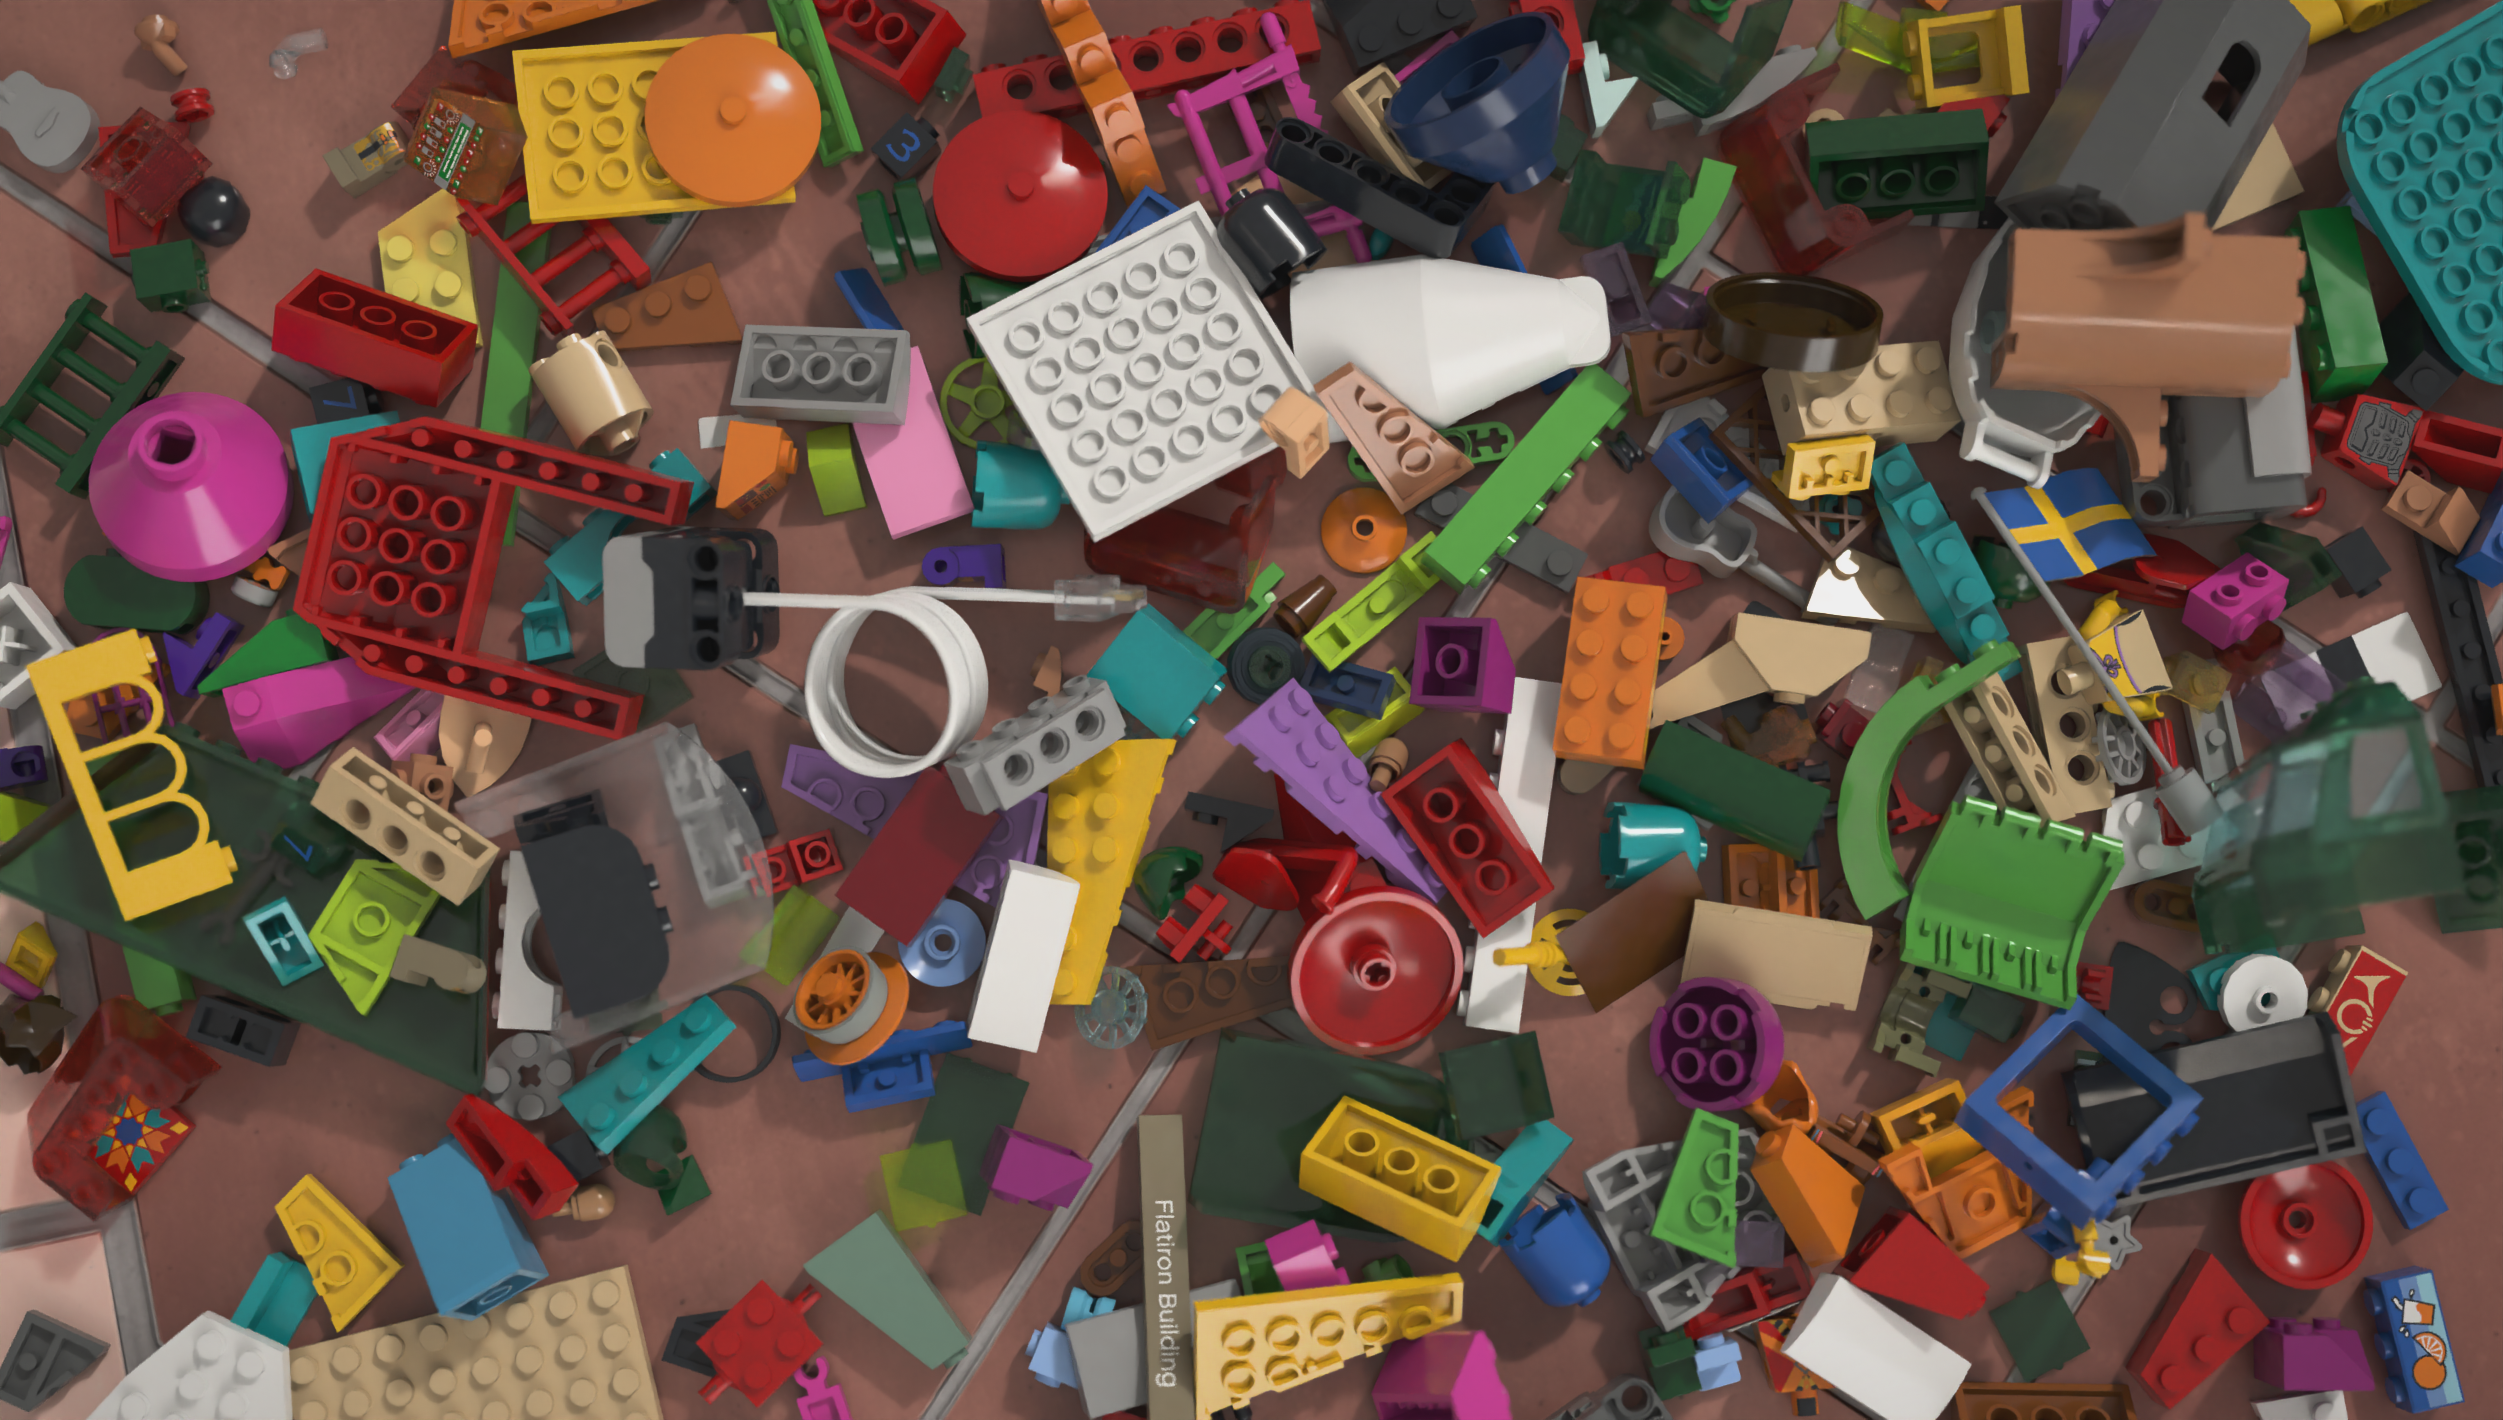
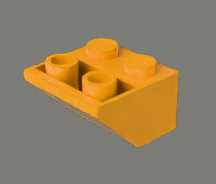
[1869,1078,1984,1179]

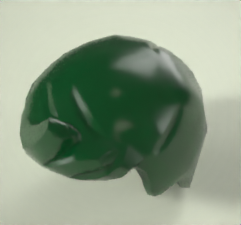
[1133,846,1203,920]

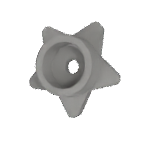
[2094,1214,2142,1271]

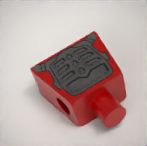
[2308,394,2424,491]

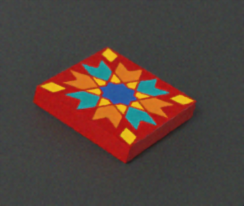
[66,1068,196,1194]

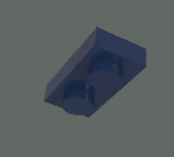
[1300,653,1396,720]

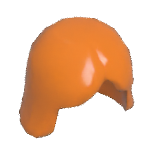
[1741,1060,1819,1135]

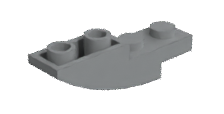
[1647,45,1817,137]

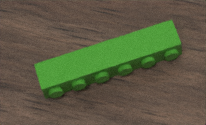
[1420,364,1632,595]

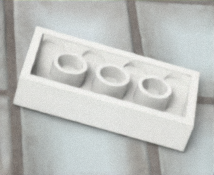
[1780,1272,1972,1420]

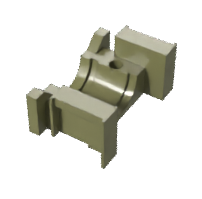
[1866,961,1973,1078]

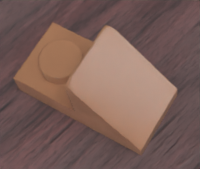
[2380,470,2481,556]

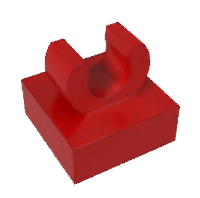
[2076,962,2114,1010]

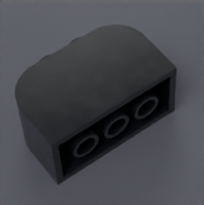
[520,825,674,1020]

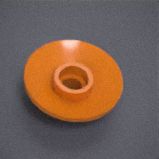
[1321,487,1407,574]

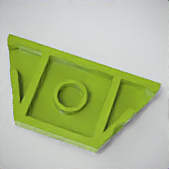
[308,859,442,1017]

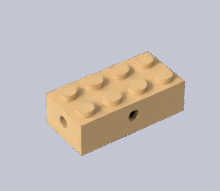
[1762,341,1961,456]

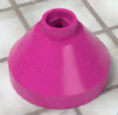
[89,392,294,582]

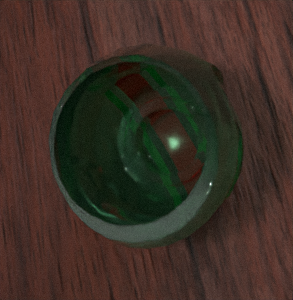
[613,1105,687,1190]

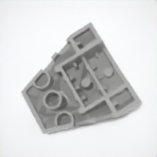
[1582,1127,1781,1332]

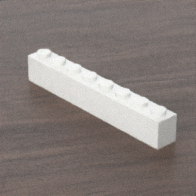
[1456,677,1562,1033]

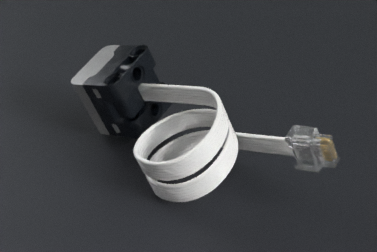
[603,526,1147,778]

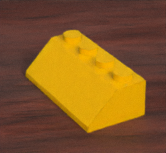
[1299,1095,1502,1262]

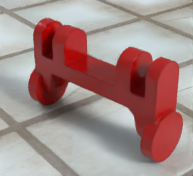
[1887,740,1943,836]

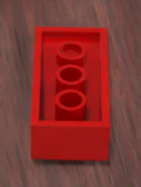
[813,0,967,105]
[1380,737,1555,938]

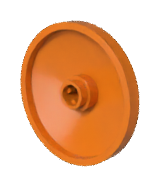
[645,34,821,207]

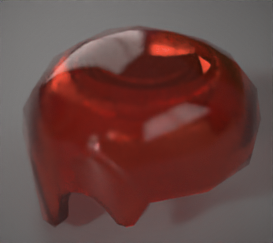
[2211,620,2286,677]

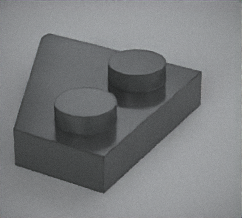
[0,1309,111,1412]

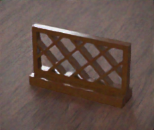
[1708,385,1880,563]

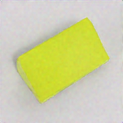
[1325,667,1425,758]

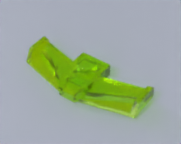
[1835,1,1980,75]

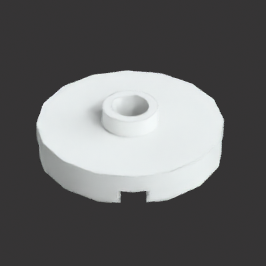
[2217,954,2308,1033]

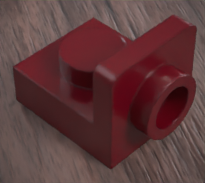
[1813,698,1870,762]

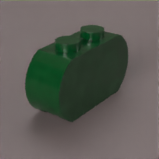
[64,548,210,635]

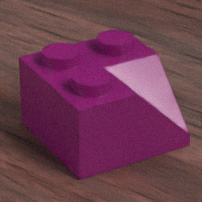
[1409,617,1516,714]
[978,1124,1094,1211]
[2253,1317,2375,1391]

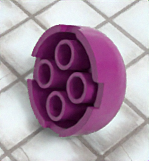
[1649,977,1785,1112]

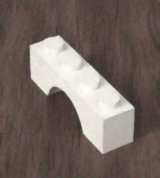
[492,851,563,1031]

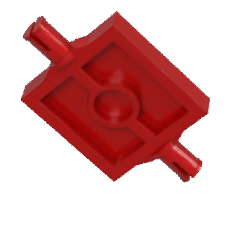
[696,1279,824,1409]

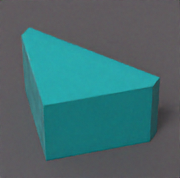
[243,896,324,986]

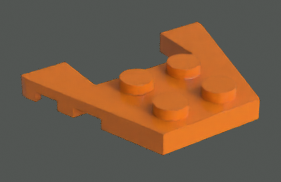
[1878,1086,2034,1260]

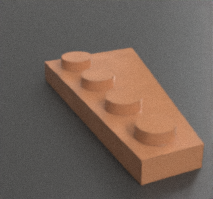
[1313,362,1475,515]

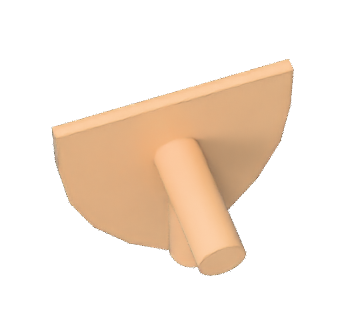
[439,695,532,798]

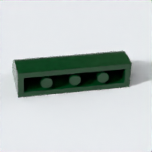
[1639,720,1831,862]

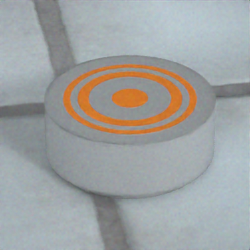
[230,575,279,608]

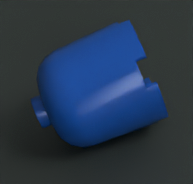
[1498,1193,1610,1307]

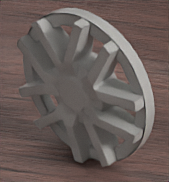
[2092,707,2147,786]

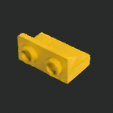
[1771,434,1876,500]

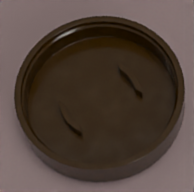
[1702,272,1884,372]

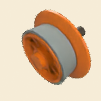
[793,946,909,1065]

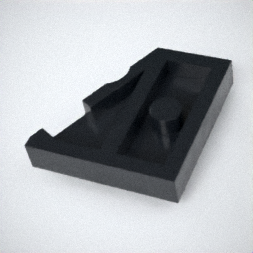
[513,789,610,844]

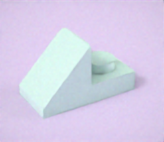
[1578,41,1638,139]

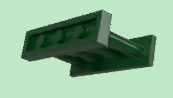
[0,292,185,500]

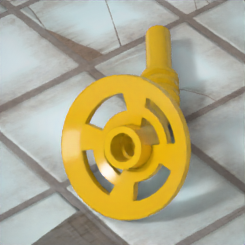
[1492,909,1589,996]

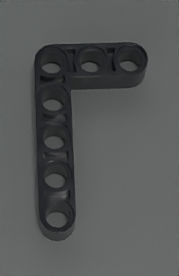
[1264,117,1497,259]

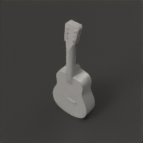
[0,71,101,173]
[1649,485,1839,626]

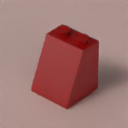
[1833,1206,1991,1320]

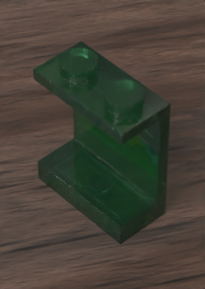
[1558,149,1691,259]

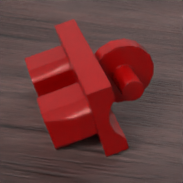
[1155,884,1233,963]

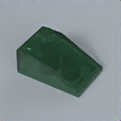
[2417,785,2503,934]

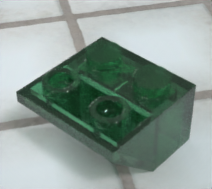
[1438,1030,1555,1141]

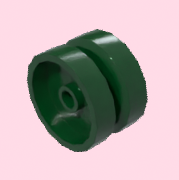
[856,177,943,287]

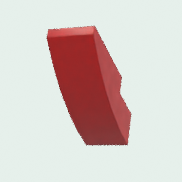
[445,1093,579,1221]
[1682,1248,1815,1341]

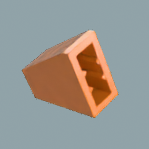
[1750,1124,1866,1268]

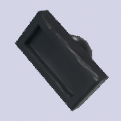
[707,750,779,847]

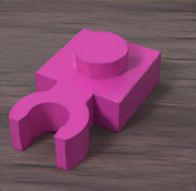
[794,1355,853,1420]

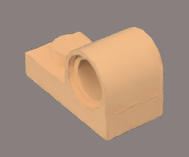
[1258,387,1330,479]

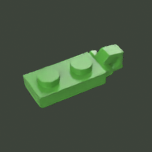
[1183,562,1286,660]

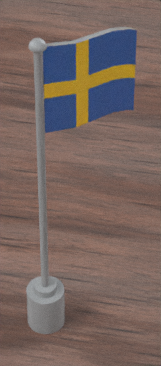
[1971,468,2225,837]

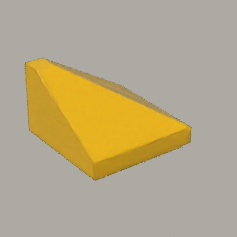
[5,921,58,989]

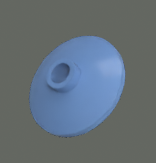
[898,899,986,987]

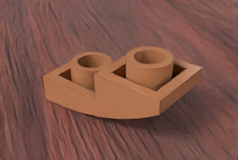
[1030,645,1064,697]

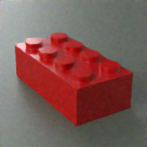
[271,268,479,408]

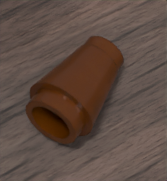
[1273,575,1337,638]

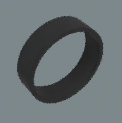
[690,985,781,1083]

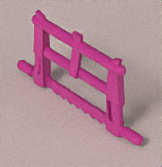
[1167,12,1372,263]

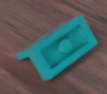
[230,1251,318,1347]

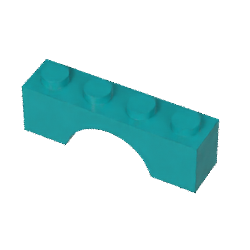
[544,448,718,606]

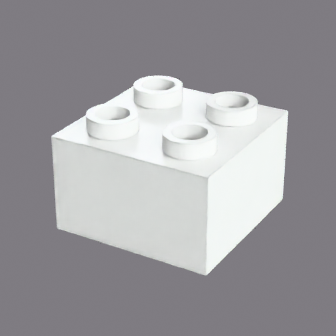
[0,582,78,710]

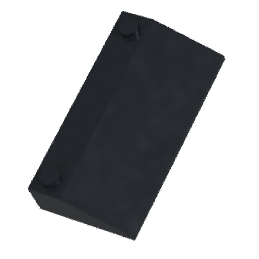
[2061,1011,2366,1209]

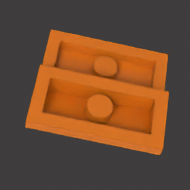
[1721,844,1820,918]

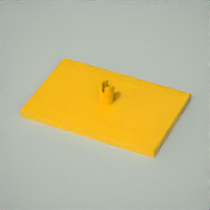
[512,32,796,224]

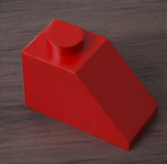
[2411,410,2503,494]

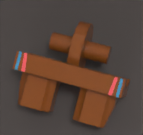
[1809,1110,1885,1185]

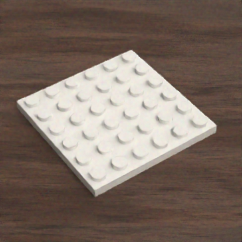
[966,200,1329,543]

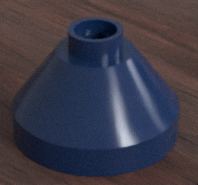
[1384,12,1570,194]

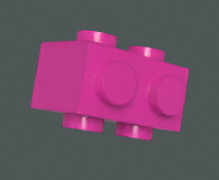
[2182,552,2289,650]

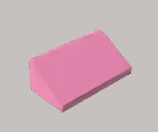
[373,689,444,761]

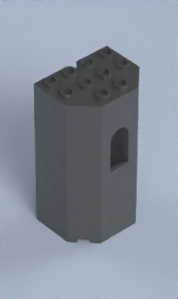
[1994,0,2311,231]

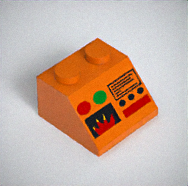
[715,420,799,521]

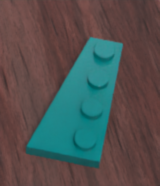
[558,995,737,1154]

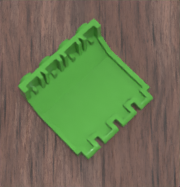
[1899,795,2125,1010]

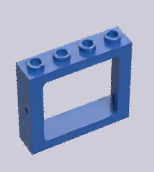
[1954,994,2204,1231]

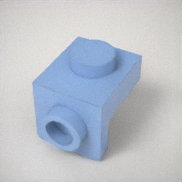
[1692,1333,1742,1391]

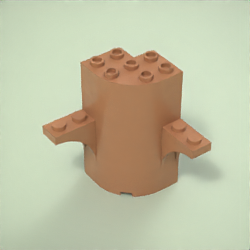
[1990,213,2305,483]

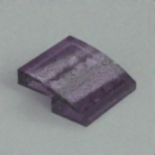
[2232,636,2354,761]

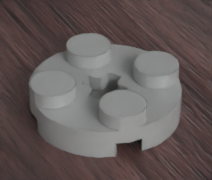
[483,1032,576,1121]

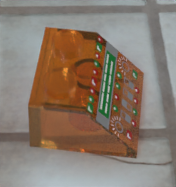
[403,87,528,205]

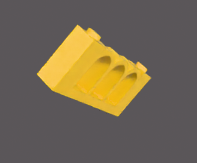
[25,629,239,921]

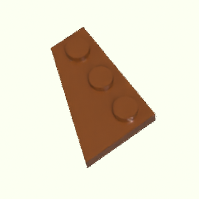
[591,262,743,352]

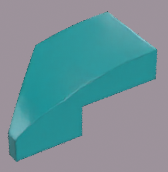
[521,573,575,666]

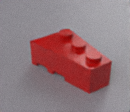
[2125,1248,2270,1410]

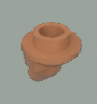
[134,14,188,77]

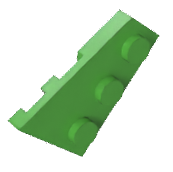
[1648,1108,1739,1268]

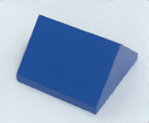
[1650,417,1754,524]

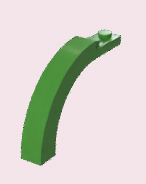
[1837,639,2022,920]

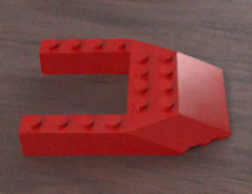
[293,416,694,741]

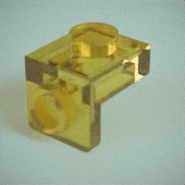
[2159,650,2232,714]

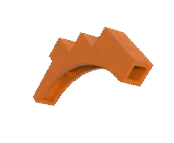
[1035,0,1167,208]

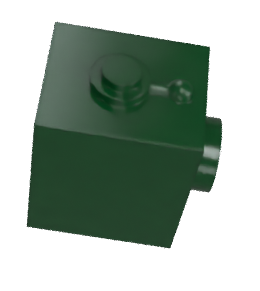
[130,239,211,313]

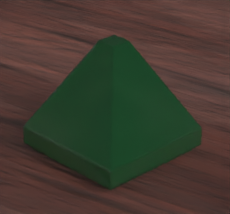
[652,1154,712,1216]

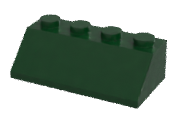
[1805,109,1989,224]

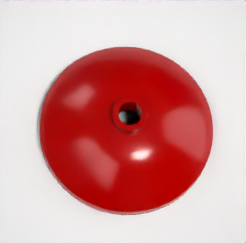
[2238,1160,2373,1290]

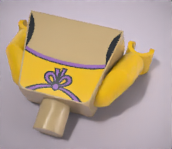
[2057,590,2173,721]

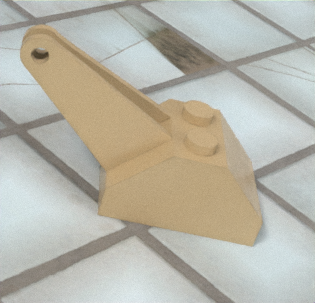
[1650,612,1872,729]

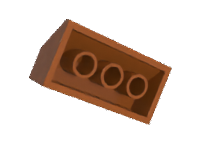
[1951,1382,2137,1420]

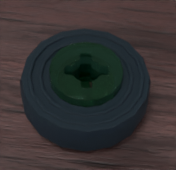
[1227,627,1305,705]

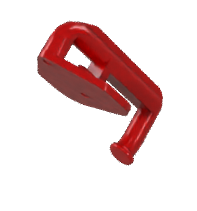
[2063,534,2221,609]
[1212,837,1359,915]

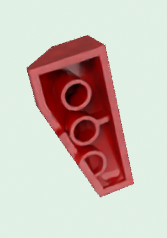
[1273,771,1387,924]

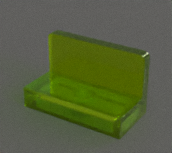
[739,885,839,986]

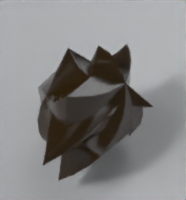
[0,994,78,1075]

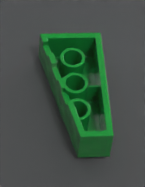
[2284,206,2388,404]

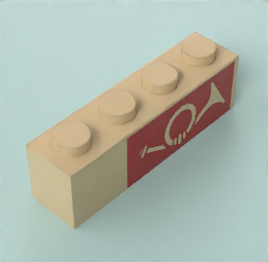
[2307,945,2408,1076]

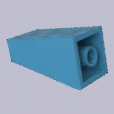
[388,1133,549,1321]

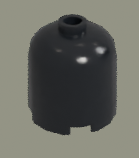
[1217,188,1327,299]

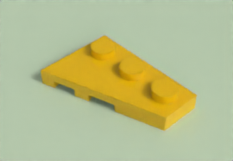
[275,1174,405,1332]

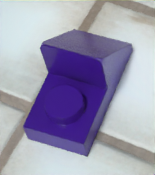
[163,612,245,699]

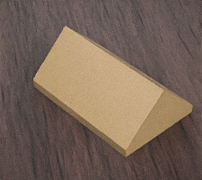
[1330,61,1453,189]

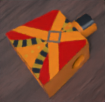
[1751,1312,1836,1416]

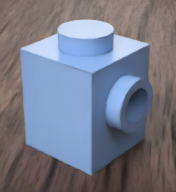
[1025,1322,1078,1389]

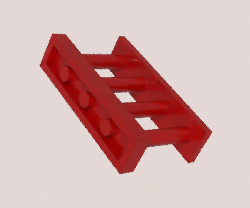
[455,173,652,338]

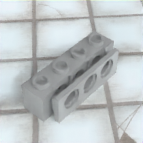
[944,675,1127,815]

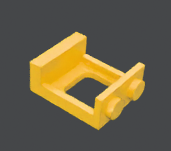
[1902,5,2030,109]

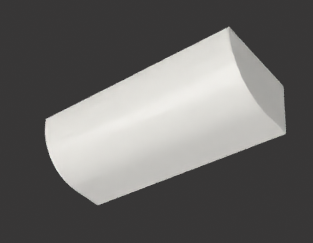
[966,859,1080,1053]

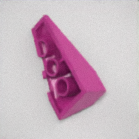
[222,657,417,777]

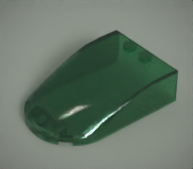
[1187,1027,1475,1243]

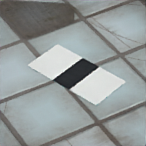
[2260,612,2442,751]

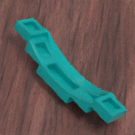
[1870,442,2024,682]

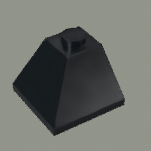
[2379,292,2464,411]

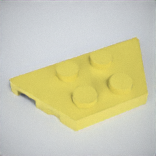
[378,182,483,347]

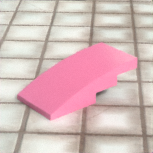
[852,346,975,540]

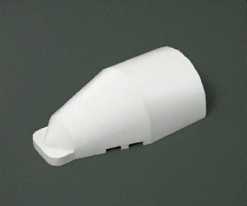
[1290,254,1611,443]

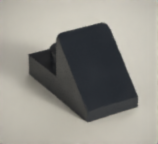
[1185,791,1274,854]

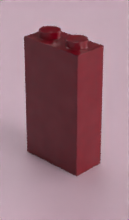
[835,764,1004,947]

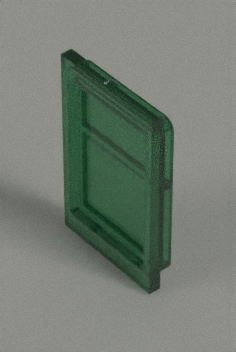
[898,1052,1030,1216]

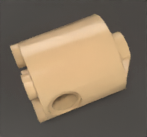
[528,330,654,456]

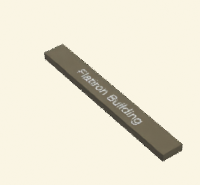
[1136,1115,1195,1420]

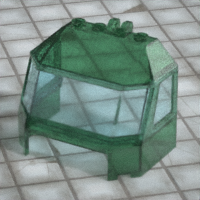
[2191,677,2465,955]

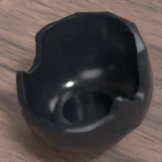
[177,176,250,248]

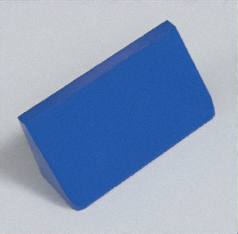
[834,268,904,330]

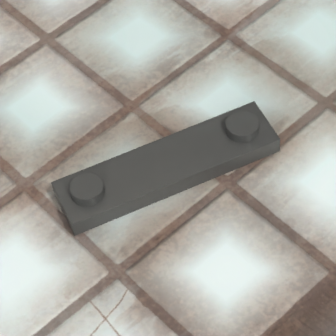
[1414,483,1589,594]

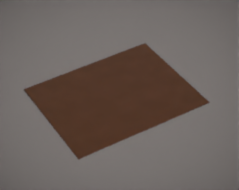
[1555,851,1709,1013]

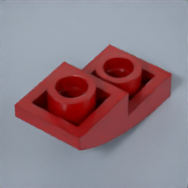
[741,828,843,901]

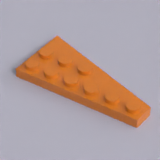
[448,0,658,59]

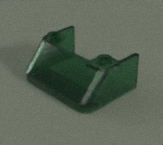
[1587,0,1793,119]

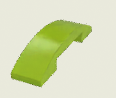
[1301,531,1442,673]

